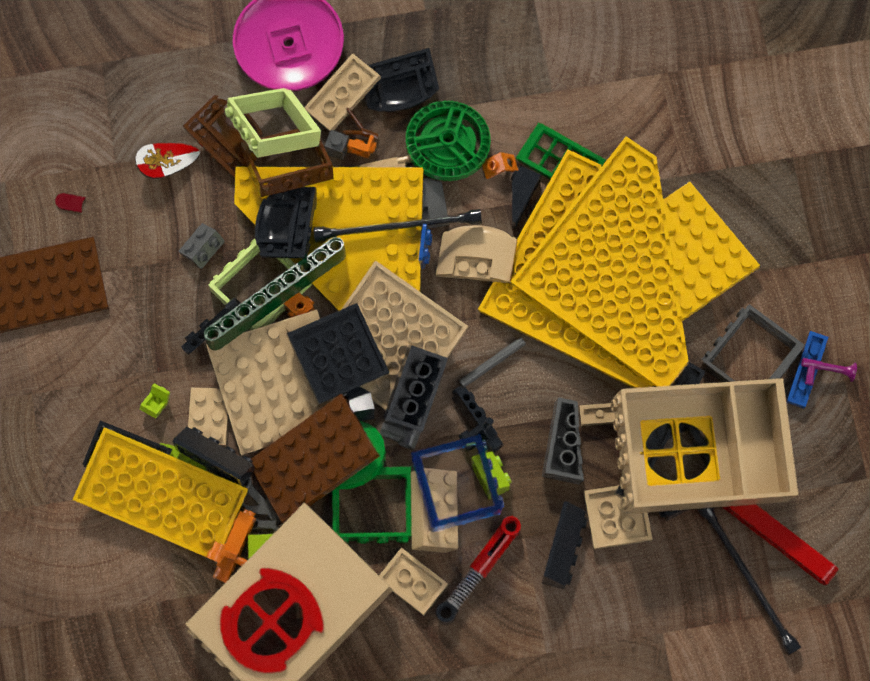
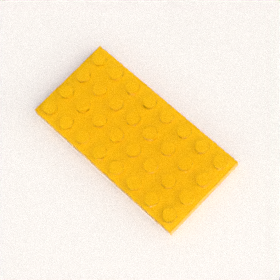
[72,427,249,557]

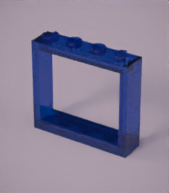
[411,435,504,532]

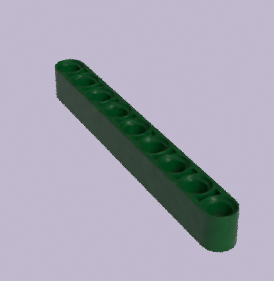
[204,237,346,351]

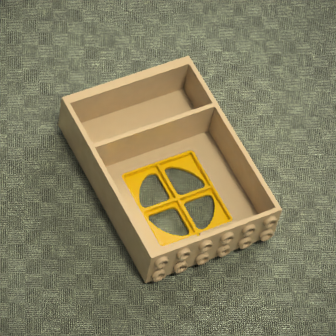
[611,378,798,514]

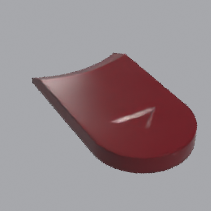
[55,193,86,213]

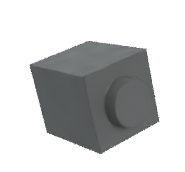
[324,130,349,160]

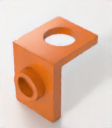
[483,152,518,179]

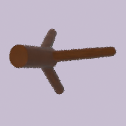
[341,107,378,141]

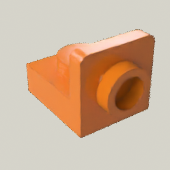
[347,135,377,159]

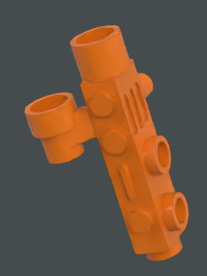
[206,509,257,583]

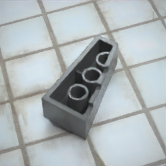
[542,397,584,485]

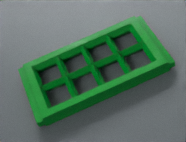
[515,122,606,180]

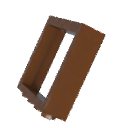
[241,129,334,197]

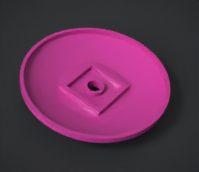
[233,0,344,91]

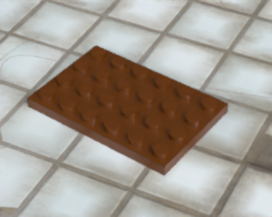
[0,236,109,333]
[251,394,380,523]

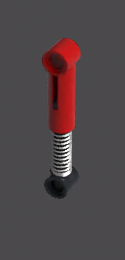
[436,516,521,625]

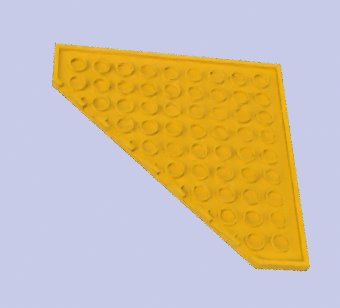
[510,137,689,387]
[478,149,653,388]
[234,167,424,311]

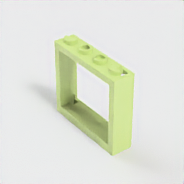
[225,88,321,158]
[208,239,312,330]

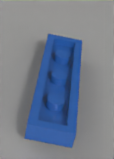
[786,331,828,409]

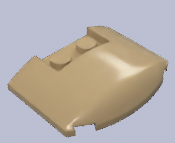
[436,225,517,283]

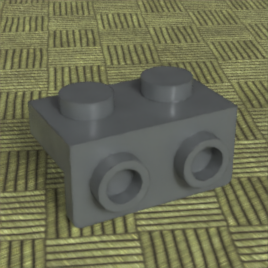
[178,223,225,269]

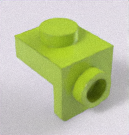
[139,384,170,419]

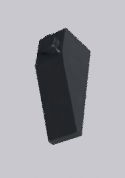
[510,166,541,229]

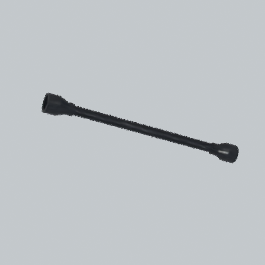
[314,209,482,243]
[697,507,802,655]

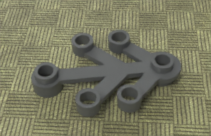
[238,477,282,532]

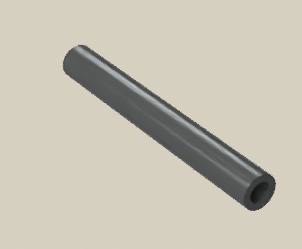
[458,337,526,388]

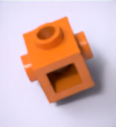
[284,293,314,318]

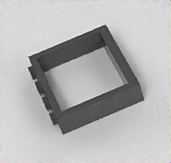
[701,304,805,382]

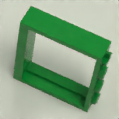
[333,467,412,544]

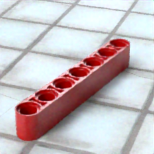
[722,504,839,586]

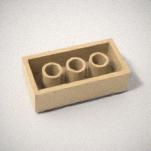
[411,468,458,553]

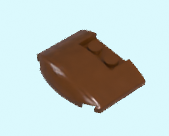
[183,95,263,179]

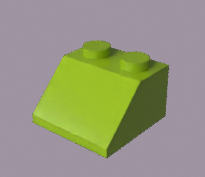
[471,451,512,500]

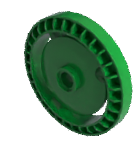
[405,101,491,181]

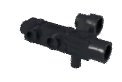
[181,297,241,355]
[452,386,504,453]

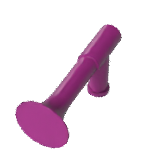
[801,358,857,386]

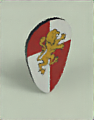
[135,143,200,179]

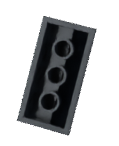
[383,344,448,432]
[172,426,255,487]
[542,501,588,590]

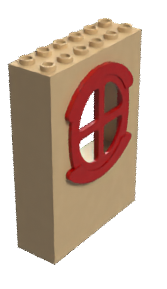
[186,503,393,681]

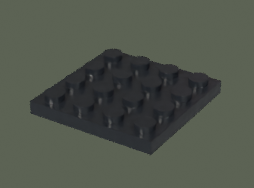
[286,303,390,405]

